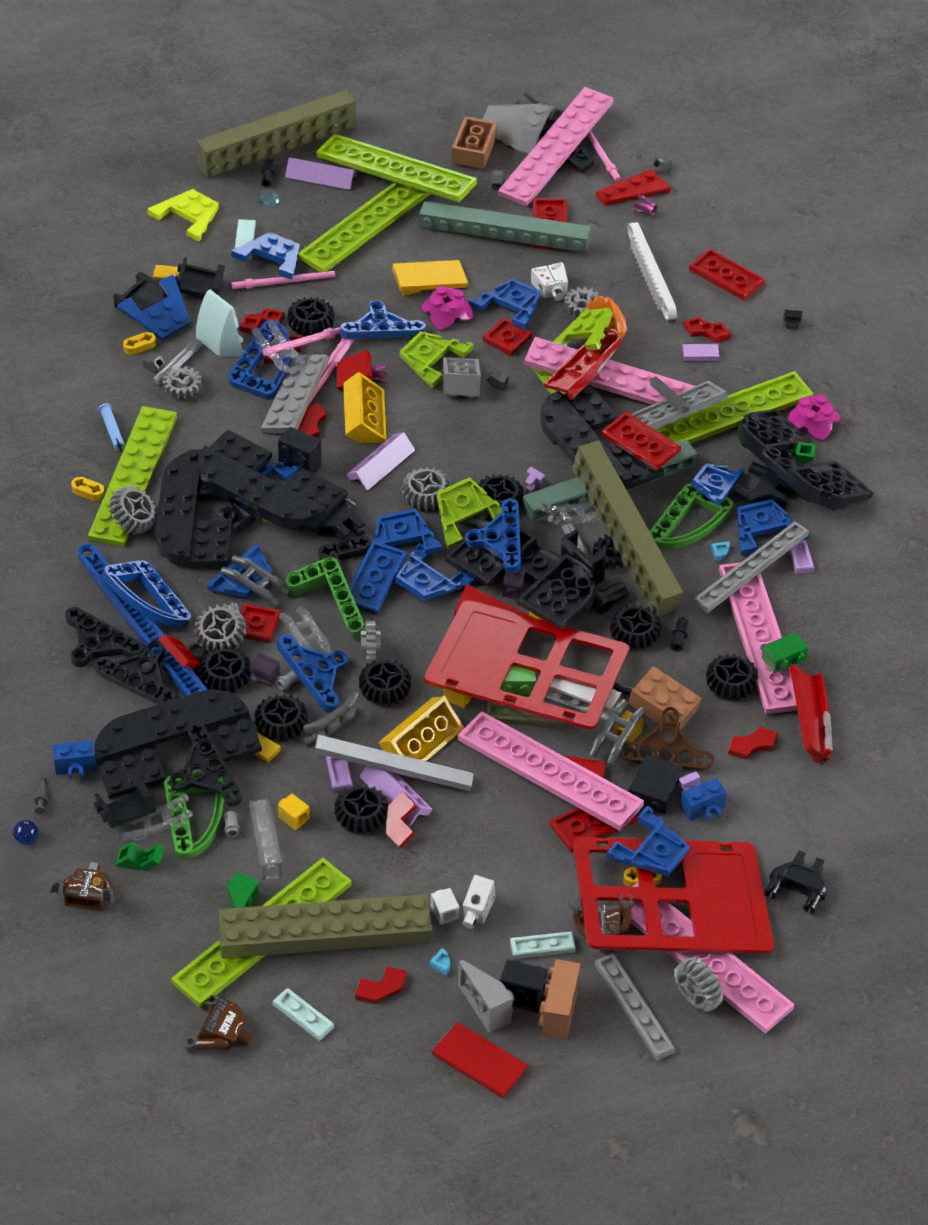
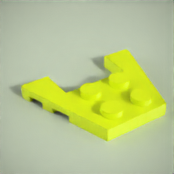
[147,189,219,242]

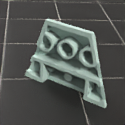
[196,290,245,357]

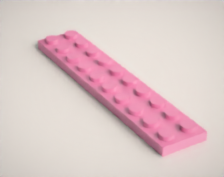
[498,87,613,207]
[524,337,695,405]
[719,562,797,714]
[458,711,644,831]
[612,882,795,1034]

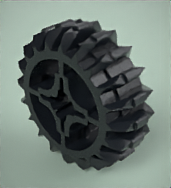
[287,296,335,337]
[478,473,525,513]
[609,603,662,651]
[199,646,252,692]
[706,653,759,701]
[359,658,411,706]
[255,693,308,742]
[334,784,389,834]

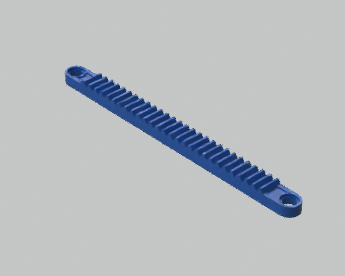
[78,544,207,696]

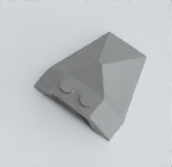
[482,104,556,155]

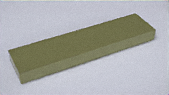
[486,702,565,729]

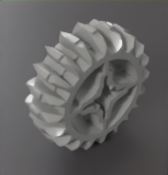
[402,467,451,511]
[109,485,158,535]
[194,603,247,651]
[674,957,724,1013]

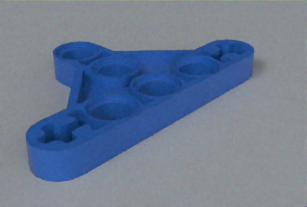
[340,301,426,339]
[465,499,521,574]
[277,634,348,712]

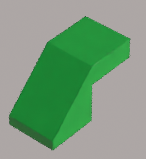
[787,441,816,465]
[115,842,164,871]

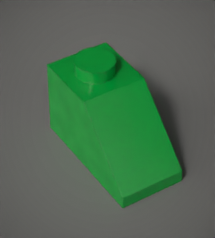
[226,872,260,908]

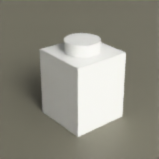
[431,888,459,925]

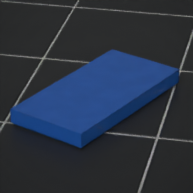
[342,541,408,615]

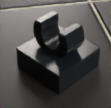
[783,310,802,329]

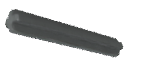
[650,376,690,413]

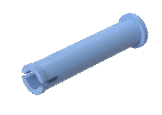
[98,403,125,451]

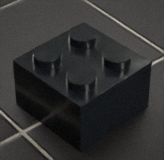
[278,426,322,474]
[500,959,548,1014]

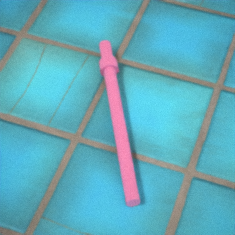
[586,130,621,182]
[231,271,335,290]
[262,327,341,356]

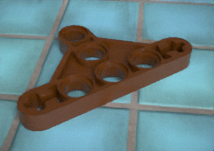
[619,707,714,770]

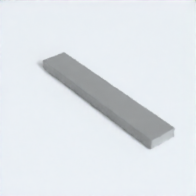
[595,953,675,1061]

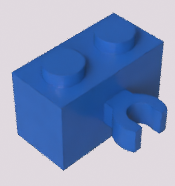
[52,740,96,779]
[680,778,727,821]

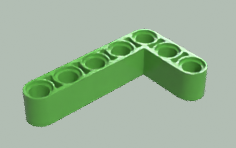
[286,557,366,641]

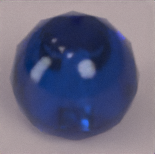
[13,820,39,845]

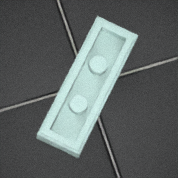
[234,220,256,259]
[510,931,576,959]
[273,988,334,1041]

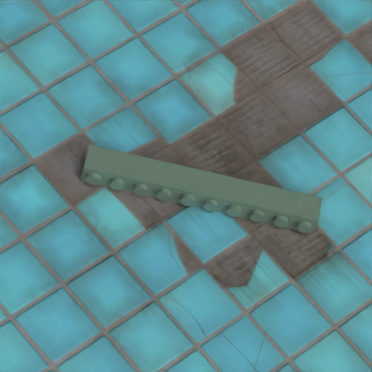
[419,201,591,252]
[523,439,697,523]

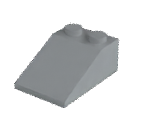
[443,357,481,398]
[458,960,514,1033]

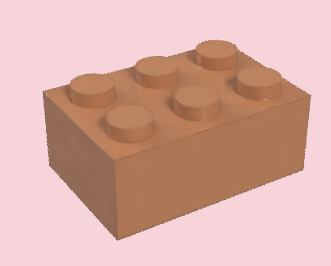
[451,116,497,169]
[628,666,702,734]
[539,959,581,1040]

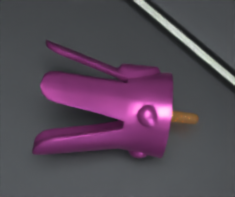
[633,195,659,216]
[370,364,387,383]

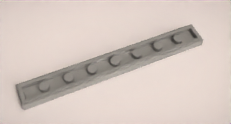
[694,521,809,613]
[314,735,474,791]

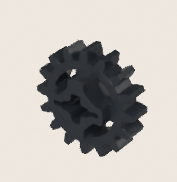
[593,534,623,569]

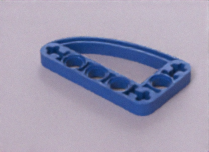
[228,320,291,400]
[102,560,191,627]

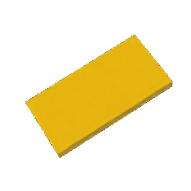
[392,260,468,291]

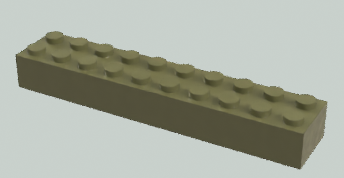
[197,90,356,178]
[572,440,683,617]
[217,894,432,959]

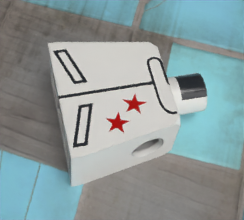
[531,262,568,301]
[463,875,495,929]

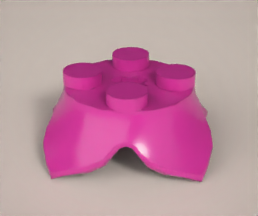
[421,286,473,331]
[788,394,840,441]

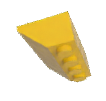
[344,372,387,443]
[378,696,464,761]

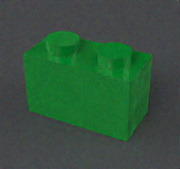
[761,632,809,673]

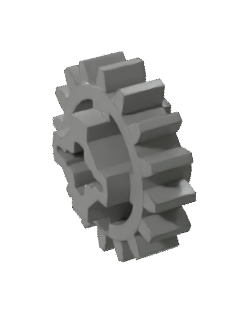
[564,287,601,317]
[162,366,202,399]
[361,621,381,663]

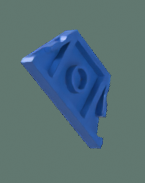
[691,464,745,506]
[207,544,273,598]

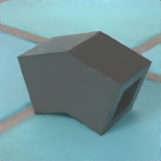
[651,155,672,172]
[492,170,503,189]
[143,353,166,372]
[486,369,508,390]

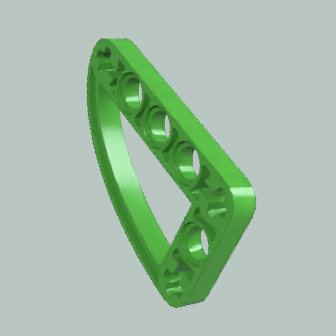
[649,483,733,549]
[164,771,224,860]

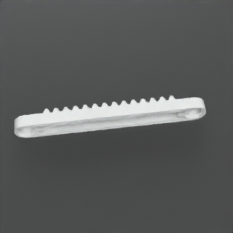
[628,222,677,321]

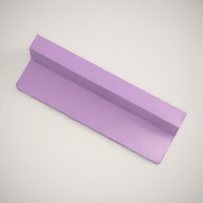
[285,158,357,190]
[346,432,415,490]
[360,766,433,826]

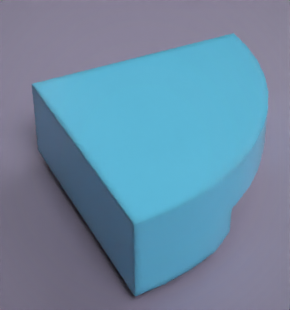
[711,541,730,562]
[429,948,450,976]

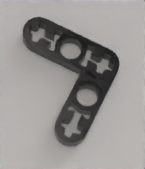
[318,536,371,585]

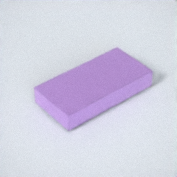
[682,344,719,361]
[789,540,814,574]
[326,756,353,792]

